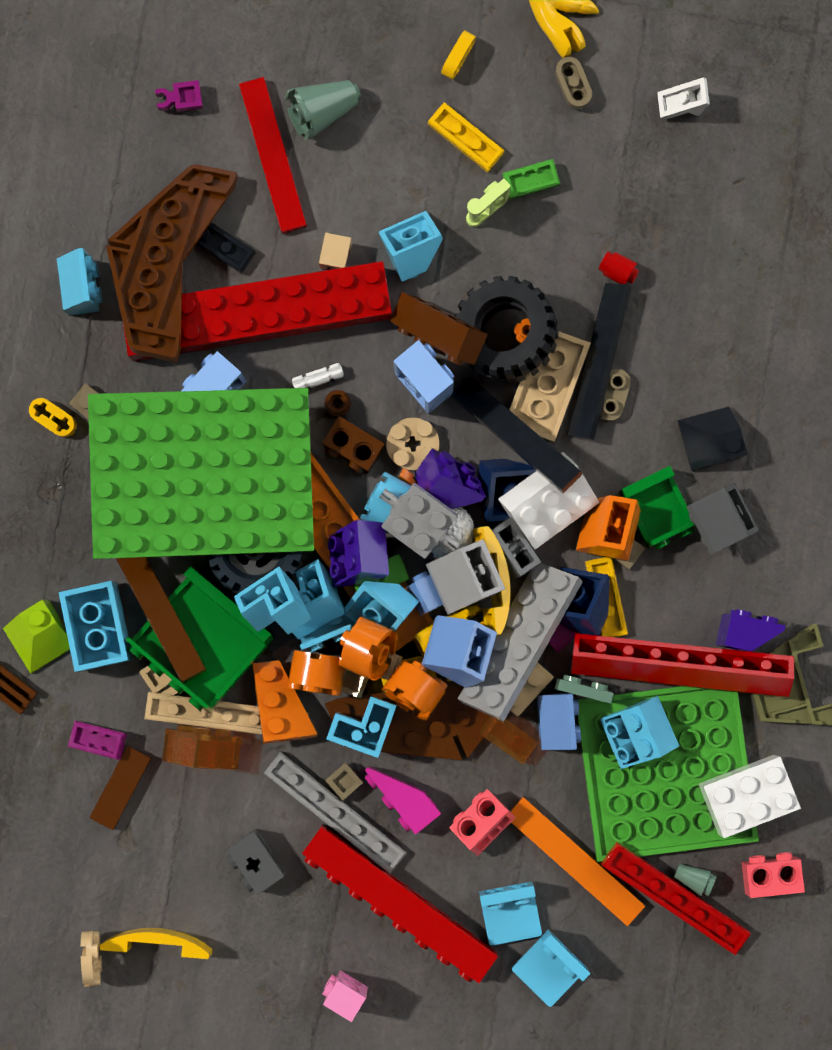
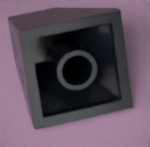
[677,407,748,471]

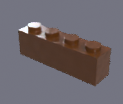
[390,292,488,365]

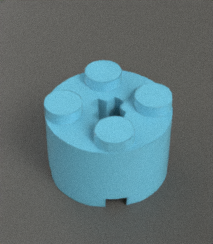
[360,471,411,533]

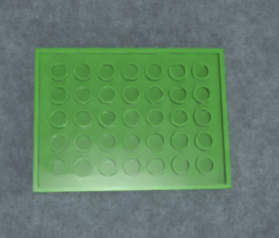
[88,388,314,559]

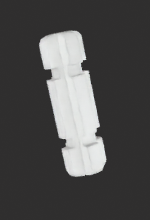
[292,363,344,388]

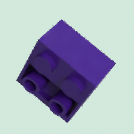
[415,449,485,509]
[328,520,389,588]
[716,609,786,651]

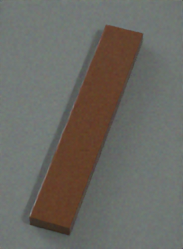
[116,557,207,683]

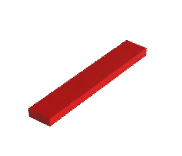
[239,77,307,234]
[601,841,751,956]

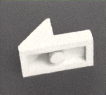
[657,77,710,120]

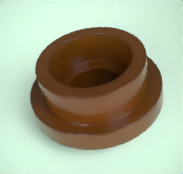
[324,390,351,417]

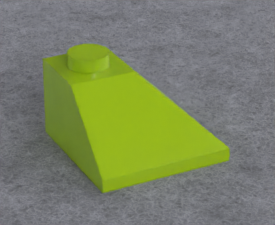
[3,599,70,674]

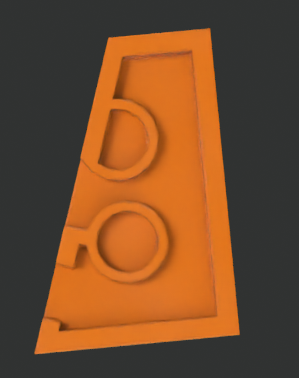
[252,660,318,744]

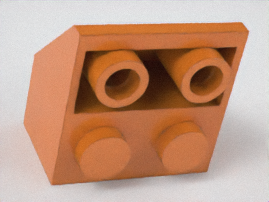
[576,495,641,561]

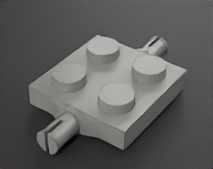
[379,482,460,559]

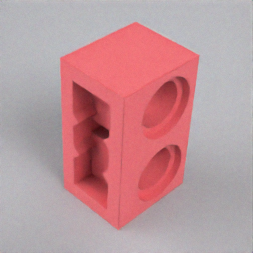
[449,789,516,856]
[742,852,805,898]

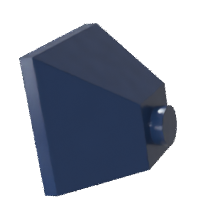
[478,459,536,522]
[559,567,610,636]

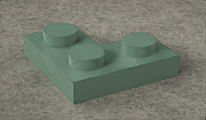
[553,674,613,704]

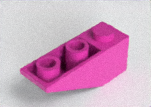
[365,766,441,835]

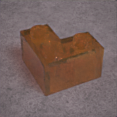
[162,724,242,770]

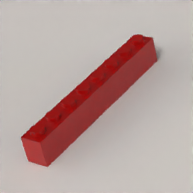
[571,633,794,697]
[302,825,498,983]

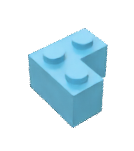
[292,559,345,639]
[234,566,311,634]
[326,696,397,758]

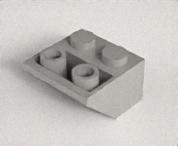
[426,539,505,614]

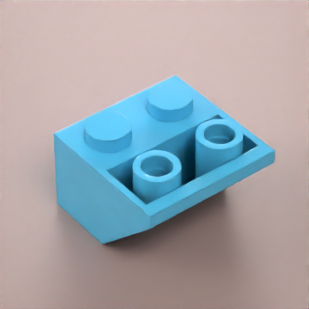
[57,248,103,316]
[600,696,679,769]

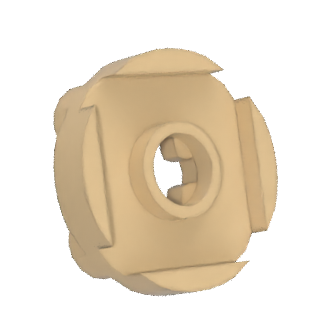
[386,417,439,471]
[81,930,103,987]

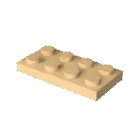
[510,332,591,443]

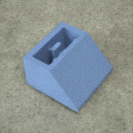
[422,615,497,688]
[536,693,581,750]

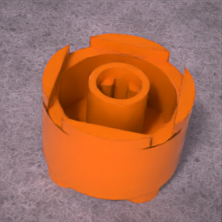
[339,617,398,681]
[288,650,345,696]
[382,660,448,720]

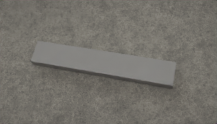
[264,752,407,874]

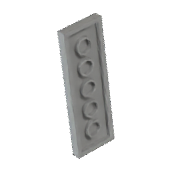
[457,563,582,722]

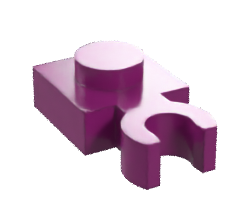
[155,80,203,112]

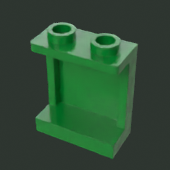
[619,466,695,550]

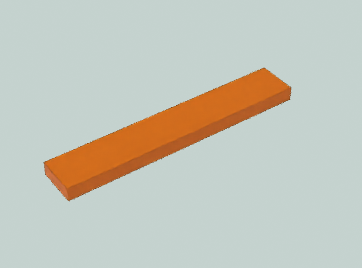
[510,797,645,926]

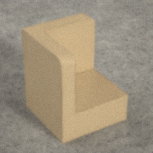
[319,233,352,270]

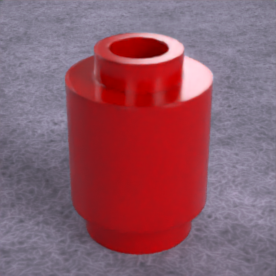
[598,251,640,284]

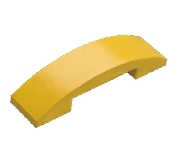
[473,526,510,635]
[100,928,212,959]

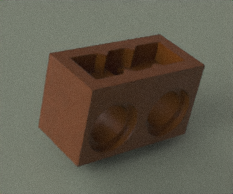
[322,416,385,474]

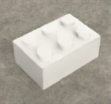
[498,452,600,550]
[699,755,801,838]

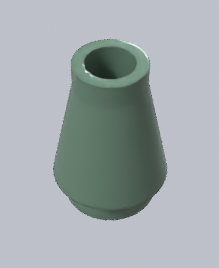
[674,864,716,896]

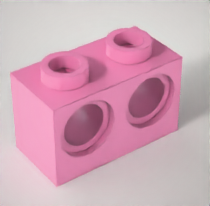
[322,970,368,1022]

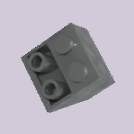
[686,483,759,555]

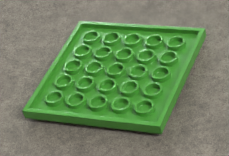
[577,686,759,862]

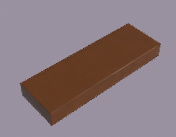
[89,745,152,830]

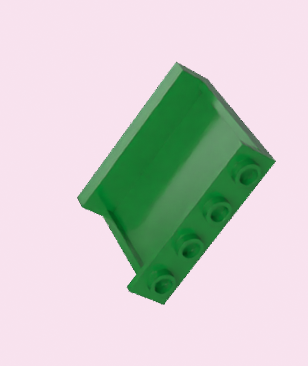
[125,566,274,712]

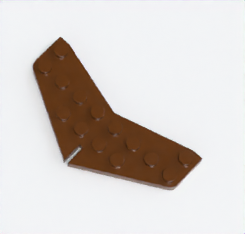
[106,164,238,363]
[325,660,539,760]

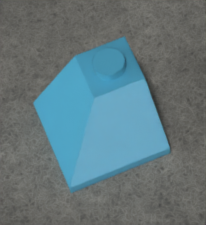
[379,211,443,282]
[341,581,419,632]

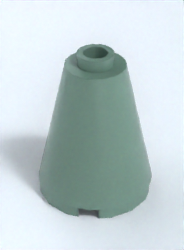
[284,80,361,141]

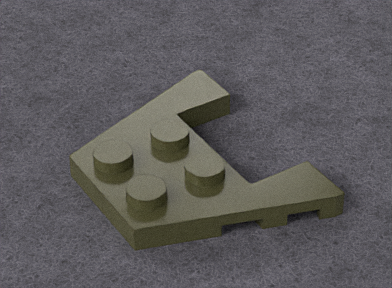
[751,623,832,725]

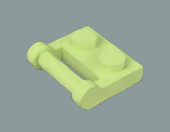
[466,179,511,227]

